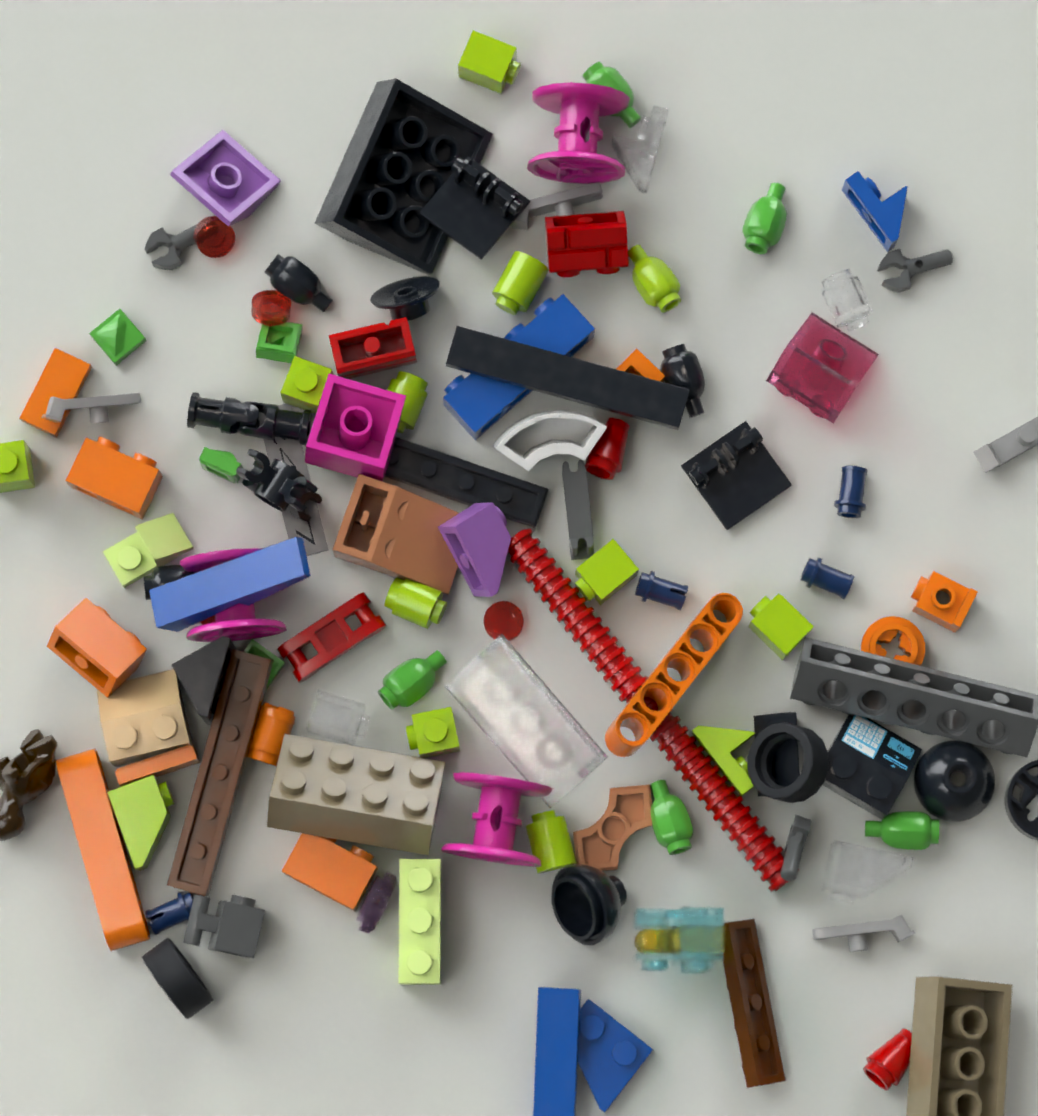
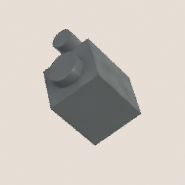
[183,894,265,958]

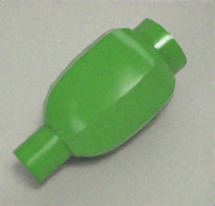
[582,61,641,128]
[742,183,787,254]
[378,650,447,710]
[650,780,693,855]
[865,811,939,850]

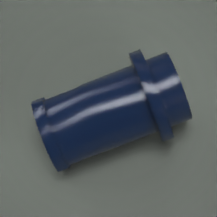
[834,465,868,518]
[800,557,854,599]
[635,571,688,610]
[145,892,194,935]

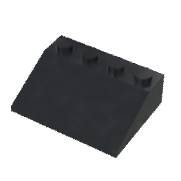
[315,78,493,275]

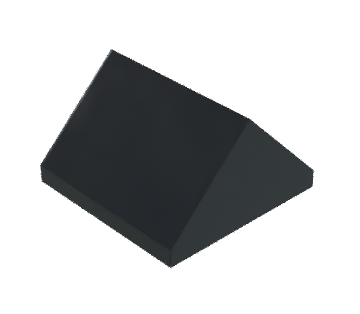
[171,636,236,725]

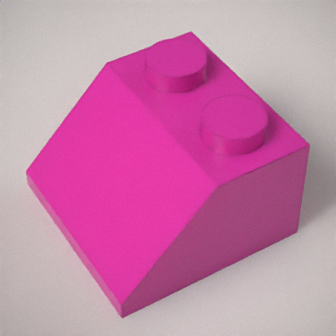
[305,374,406,482]

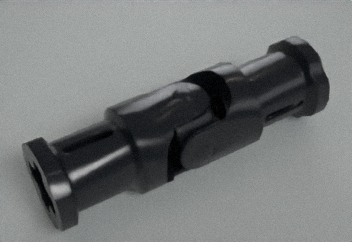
[187,392,312,445]

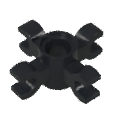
[236,449,322,522]

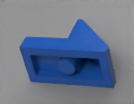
[842,171,907,253]

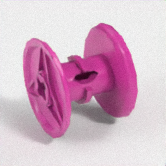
[527,82,630,184]
[180,548,287,642]
[441,772,553,867]

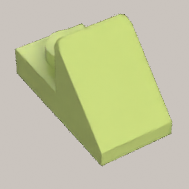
[103,513,193,588]

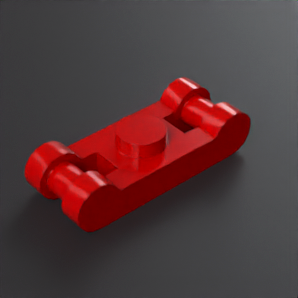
[277,592,387,683]

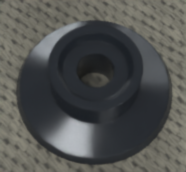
[370,276,440,321]

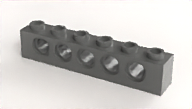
[790,637,1038,757]

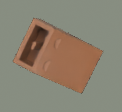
[332,474,459,595]

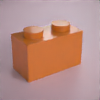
[65,437,163,520]
[47,598,147,698]
[282,833,378,912]

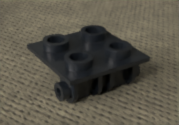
[419,156,530,260]
[681,421,792,530]

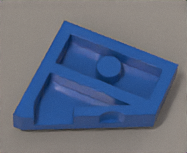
[578,999,653,1113]

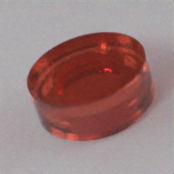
[194,216,235,258]
[251,290,291,326]
[483,601,524,643]

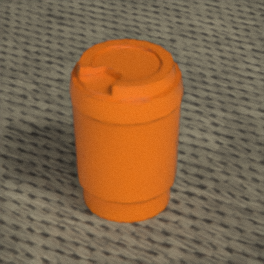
[247,702,296,766]

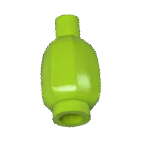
[628,244,681,313]

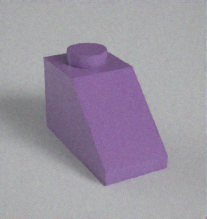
[438,502,511,597]

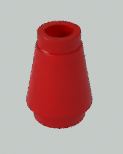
[585,417,630,480]
[863,1028,912,1091]

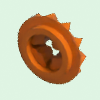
[861,616,926,666]

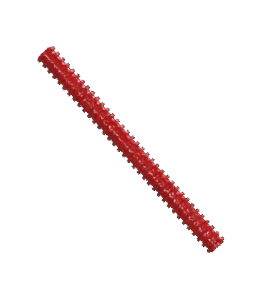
[507,528,799,892]

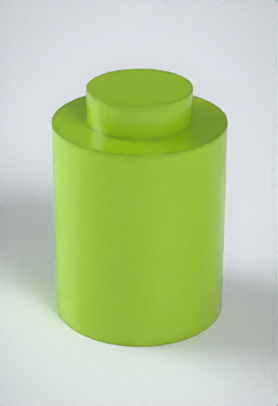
[492,251,549,315]
[525,810,577,874]

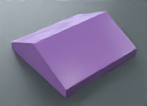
[170,130,281,227]

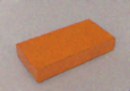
[19,348,92,438]
[115,744,200,787]

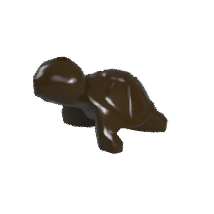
[0,729,57,841]

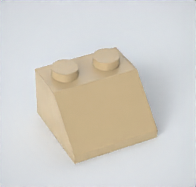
[97,669,193,766]

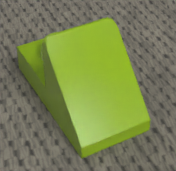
[692,725,755,796]

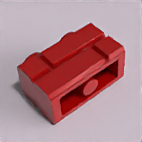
[545,211,629,278]
[328,317,417,379]

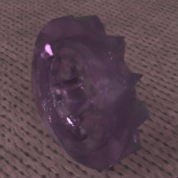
[356,871,397,933]

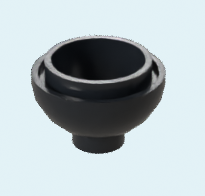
[914,740,995,822]
[551,864,627,946]

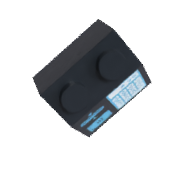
[823,715,922,819]

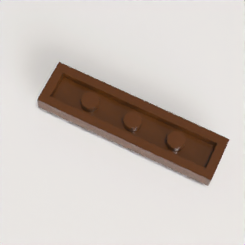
[716,919,786,1088]

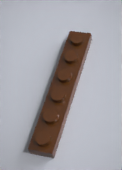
[167,649,274,896]

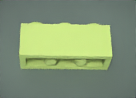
[399,859,441,985]

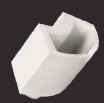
[493,410,607,471]

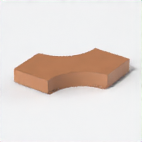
[573,785,652,871]

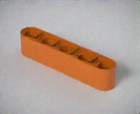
[605,593,743,757]
[56,748,150,951]

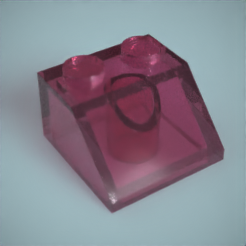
[766,312,879,423]

